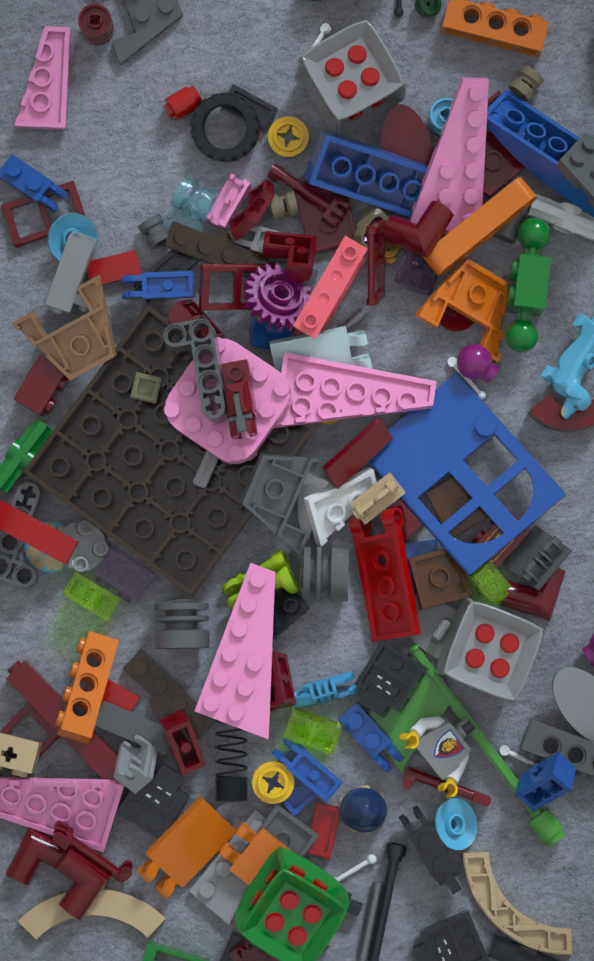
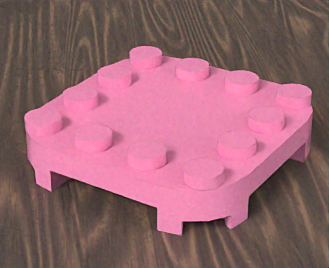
[164,337,292,465]

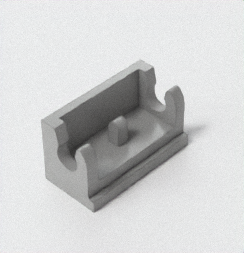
[113,735,158,794]

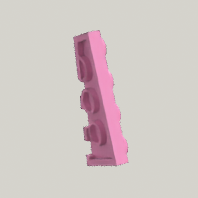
[14,26,71,130]

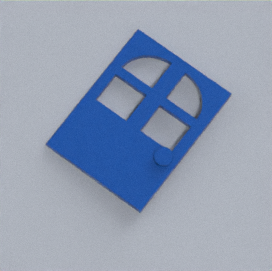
[368,373,566,577]

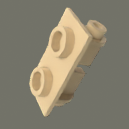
[349,472,406,524]

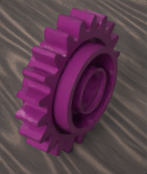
[242,263,312,331]

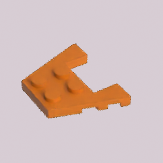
[414,259,509,363]

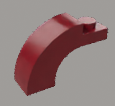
[528,394,594,432]

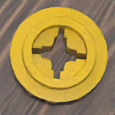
[268,116,309,157]
[252,761,294,804]

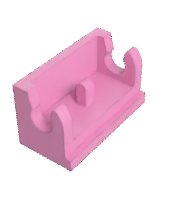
[205,173,252,231]

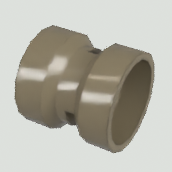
[508,65,544,102]
[270,190,299,221]

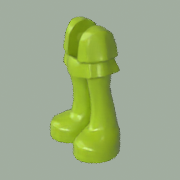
[222,548,300,610]

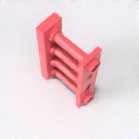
[293,236,368,340]

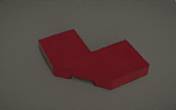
[230,179,274,240]

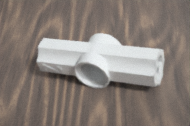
[527,194,594,242]

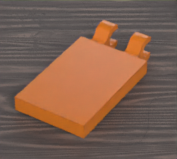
[137,796,237,899]
[219,822,293,885]

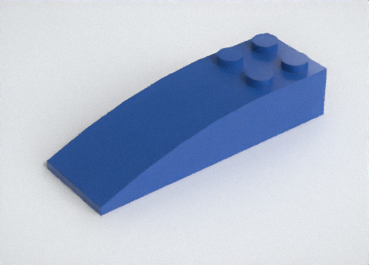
[487,89,594,217]
[303,129,428,217]

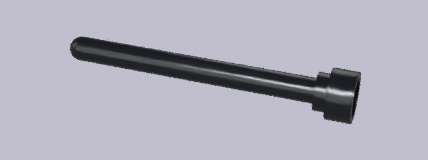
[368,842,407,961]

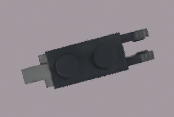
[399,806,462,895]

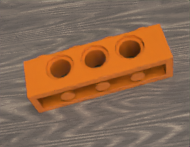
[441,0,549,58]
[55,631,119,744]

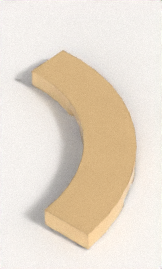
[462,852,572,955]
[18,889,166,939]

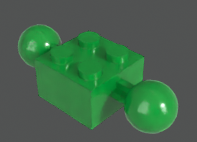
[505,218,552,353]

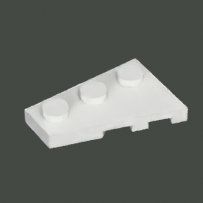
[303,467,377,547]

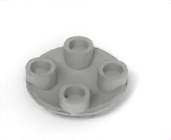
[61,520,108,573]

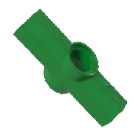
[0,418,53,493]

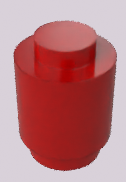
[163,85,202,121]

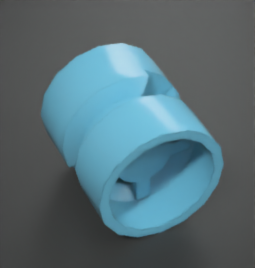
[428,98,453,138]

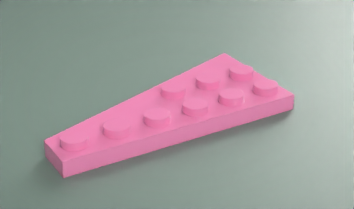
[195,563,276,739]

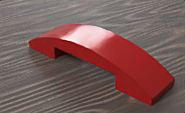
[0,500,79,565]

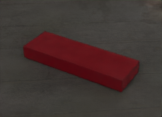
[322,418,393,489]

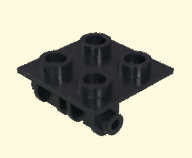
[273,588,310,640]

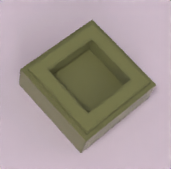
[130,372,162,404]

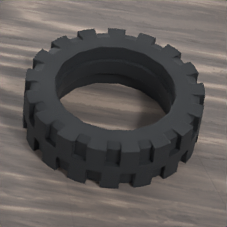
[190,92,260,162]

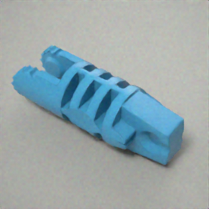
[293,671,359,708]

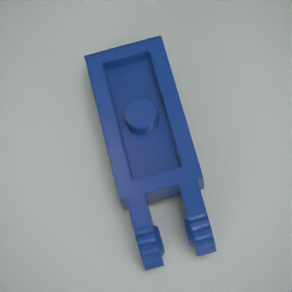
[0,154,68,212]
[121,271,195,300]
[338,702,404,773]
[272,736,343,803]

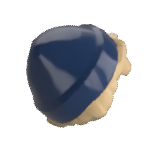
[338,785,387,834]

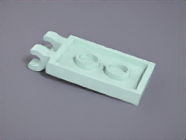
[269,326,372,372]

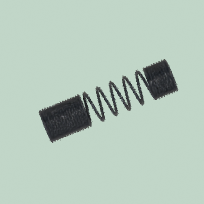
[215,719,249,802]

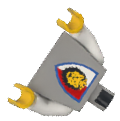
[399,716,476,798]

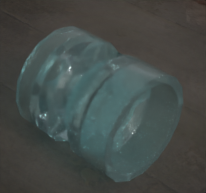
[170,175,218,222]

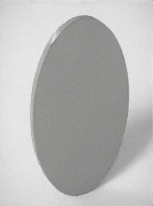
[409,595,457,659]
[552,667,594,742]

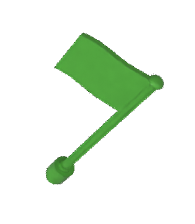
[369,644,565,847]

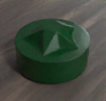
[415,0,442,18]

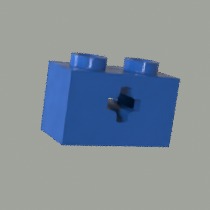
[515,752,576,811]

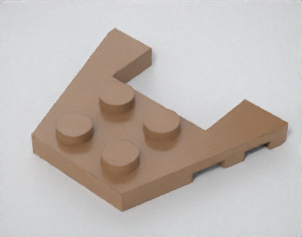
[12,275,117,380]

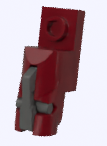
[221,359,258,440]

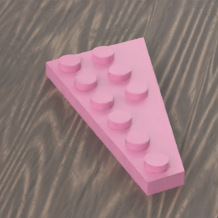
[409,78,489,234]
[274,352,436,428]
[0,777,124,852]

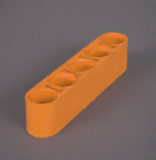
[422,177,538,277]

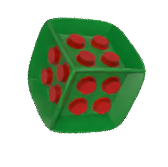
[235,847,350,961]

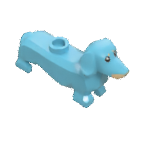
[541,312,594,419]

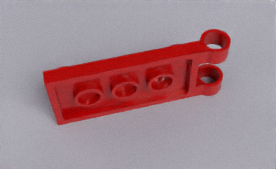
[349,507,421,642]

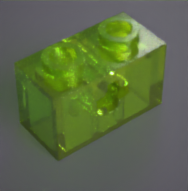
[466,561,511,603]
[62,572,122,622]
[283,707,342,755]

